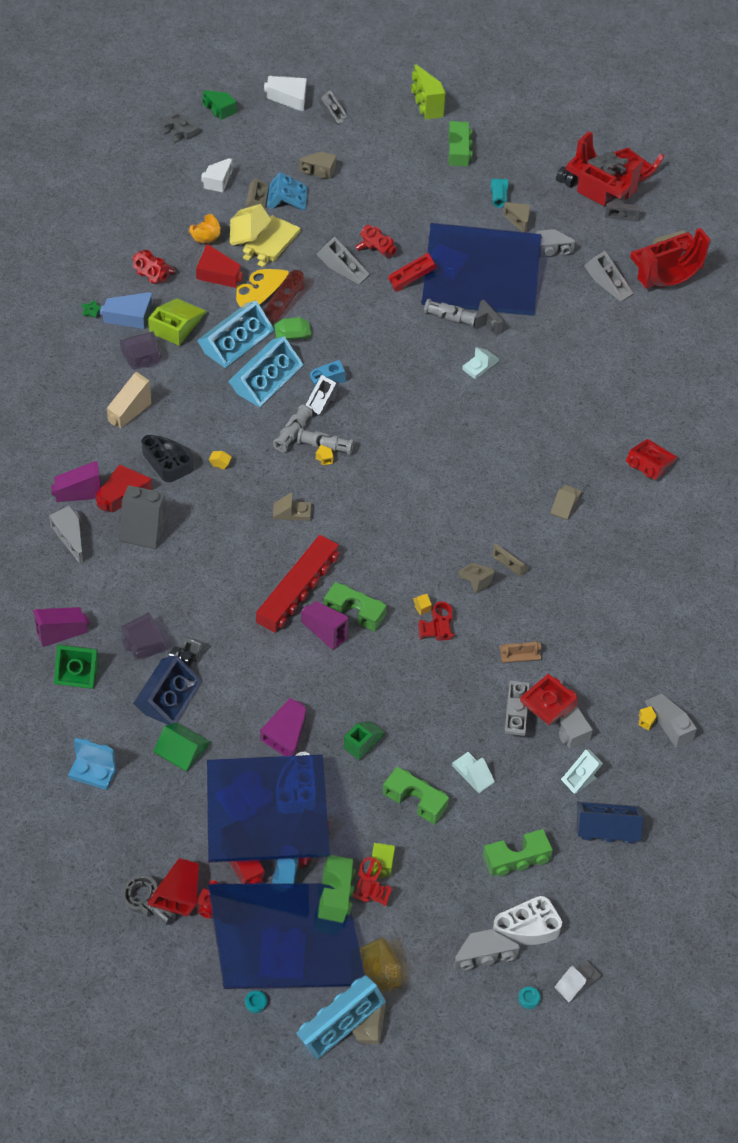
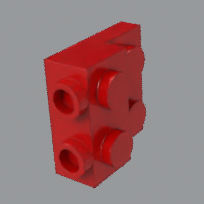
[625,438,677,480]
[520,673,578,726]

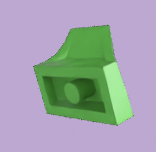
[274,317,311,340]

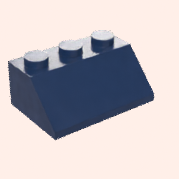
[133,655,202,725]
[577,801,643,843]

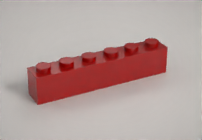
[256,534,340,633]

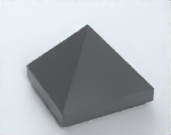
[181,636,203,662]

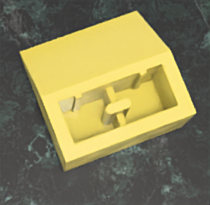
[230,204,272,245]

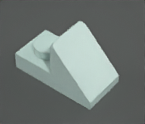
[462,347,499,379]
[561,750,603,794]
[452,752,495,794]

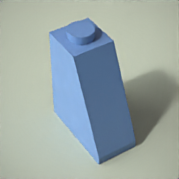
[100,292,153,329]

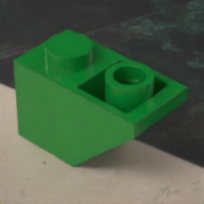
[202,90,237,120]
[344,721,385,760]

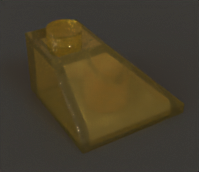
[350,937,402,992]

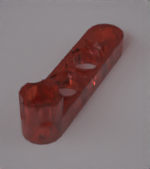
[263,270,305,324]

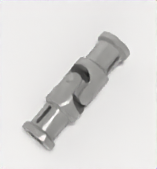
[424,299,477,327]
[273,404,313,452]
[297,428,354,455]

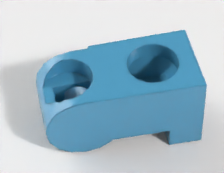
[310,360,346,386]
[272,846,299,890]

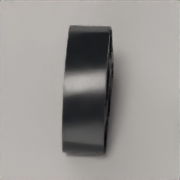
[141,435,193,482]

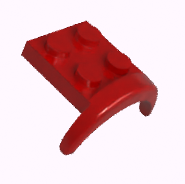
[612,147,664,182]

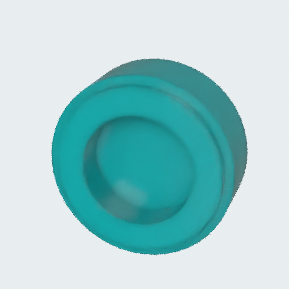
[518,986,541,1009]
[245,990,267,1014]

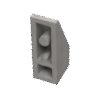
[316,237,369,284]
[584,251,633,301]
[49,506,83,564]
[645,694,697,748]
[558,707,593,749]

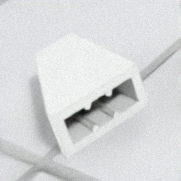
[264,76,306,111]

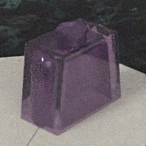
[120,331,162,370]
[121,612,166,660]

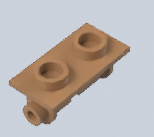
[499,641,541,663]

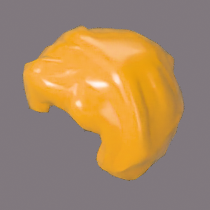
[189,214,221,244]

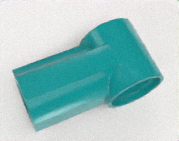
[491,178,508,208]

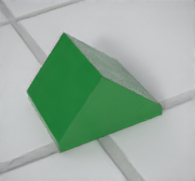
[54,644,99,689]
[153,723,210,772]

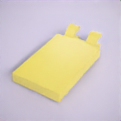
[243,216,300,267]

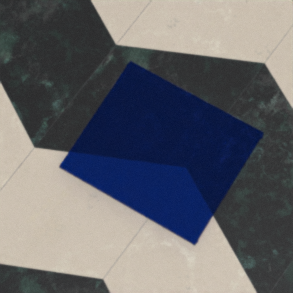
[421,223,542,316]
[207,754,330,863]
[208,883,365,989]

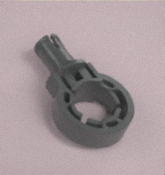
[122,875,176,925]

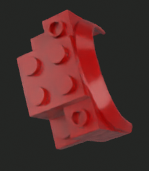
[566,132,643,206]
[630,228,711,289]

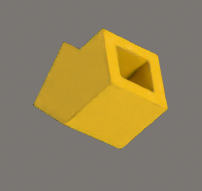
[316,445,333,465]
[209,451,232,470]
[413,594,432,616]
[638,706,657,731]

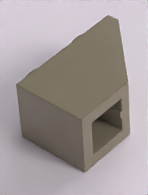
[299,152,336,179]

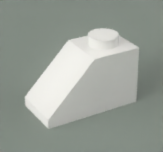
[201,159,232,192]

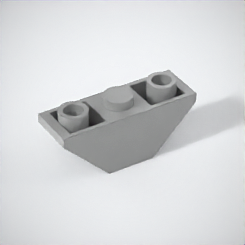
[523,229,575,258]
[504,681,530,736]
[454,929,519,971]

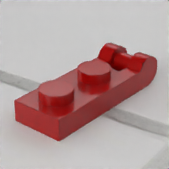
[388,253,437,292]

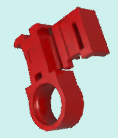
[418,601,455,641]
[352,856,392,906]

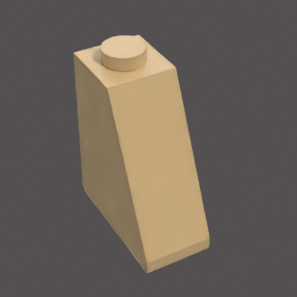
[107,372,151,428]

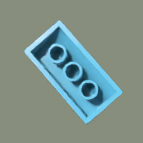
[197,300,274,368]
[228,336,304,407]
[296,975,386,1060]

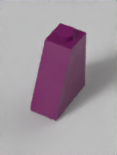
[51,461,101,502]
[301,601,348,650]
[33,607,90,647]
[260,698,306,760]

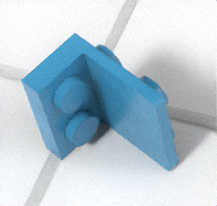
[267,172,308,210]
[68,738,116,790]

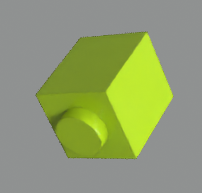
[371,843,395,878]

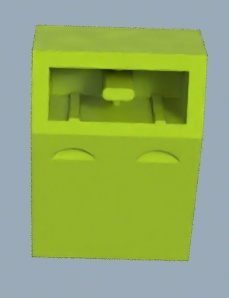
[411,64,445,120]
[148,298,207,346]

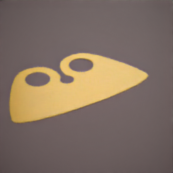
[236,269,289,307]

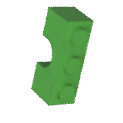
[449,121,472,166]
[324,582,387,632]
[383,767,449,825]
[483,829,552,877]
[318,854,356,923]

